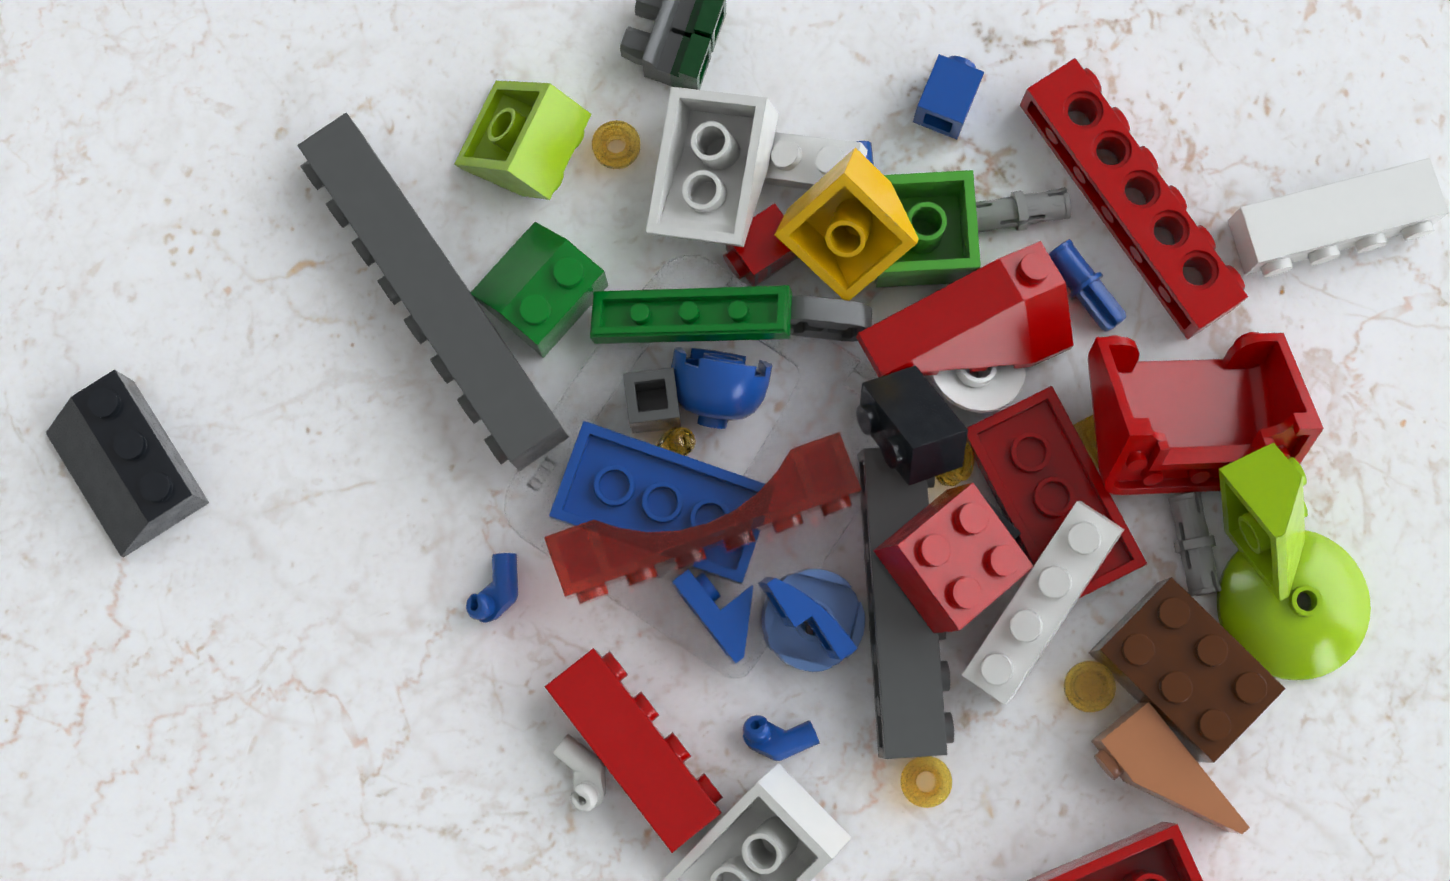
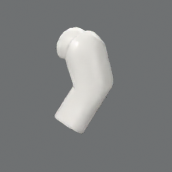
[553,734,606,811]

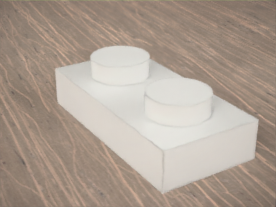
[764,132,868,190]

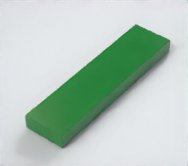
[590,285,792,344]

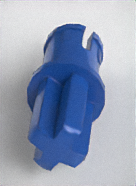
[1049,239,1127,332]

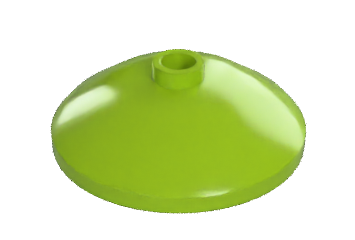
[1217,530,1371,680]

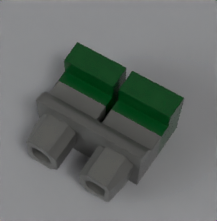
[620,0,726,90]

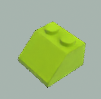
[454,80,592,200]
[1219,443,1308,601]

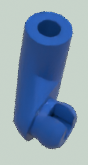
[466,553,518,623]
[743,715,820,761]

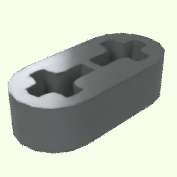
[790,295,872,342]

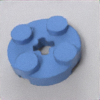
[761,569,865,672]

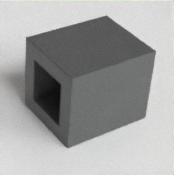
[623,367,681,434]

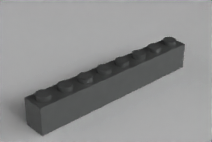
[297,112,569,471]

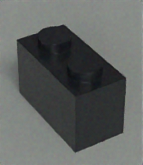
[856,366,968,485]

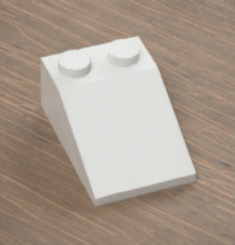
[646,87,779,247]
[662,763,851,881]

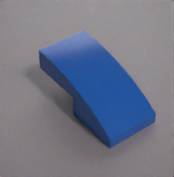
[758,577,858,660]

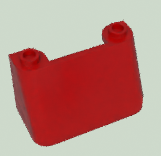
[1087,332,1324,495]

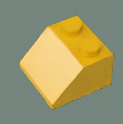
[775,148,919,301]

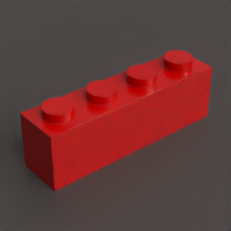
[544,648,723,853]

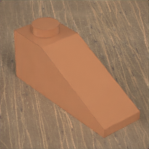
[1091,702,1250,834]

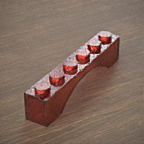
[544,432,861,605]

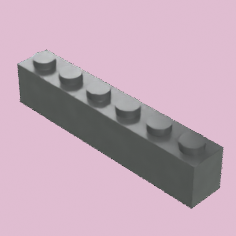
[857,447,954,759]

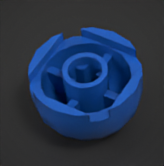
[671,347,772,429]

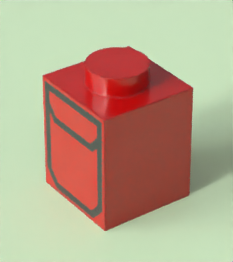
[723,203,798,286]

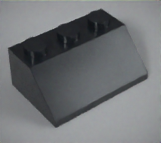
[46,369,209,557]

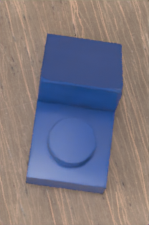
[671,569,753,664]

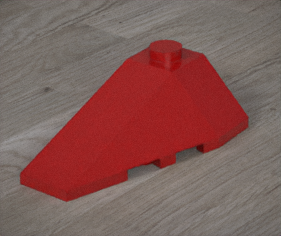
[856,241,1074,377]

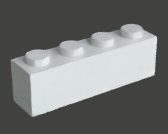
[1228,158,1449,277]
[962,501,1125,705]

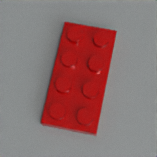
[966,386,1147,598]

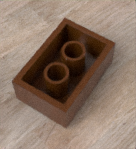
[1089,577,1286,763]

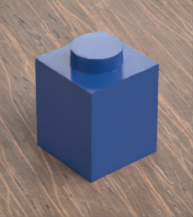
[913,54,984,140]

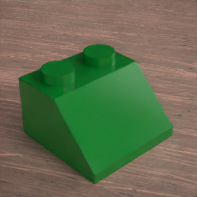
[471,222,608,358]

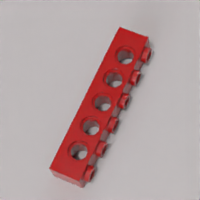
[1020,58,1248,340]

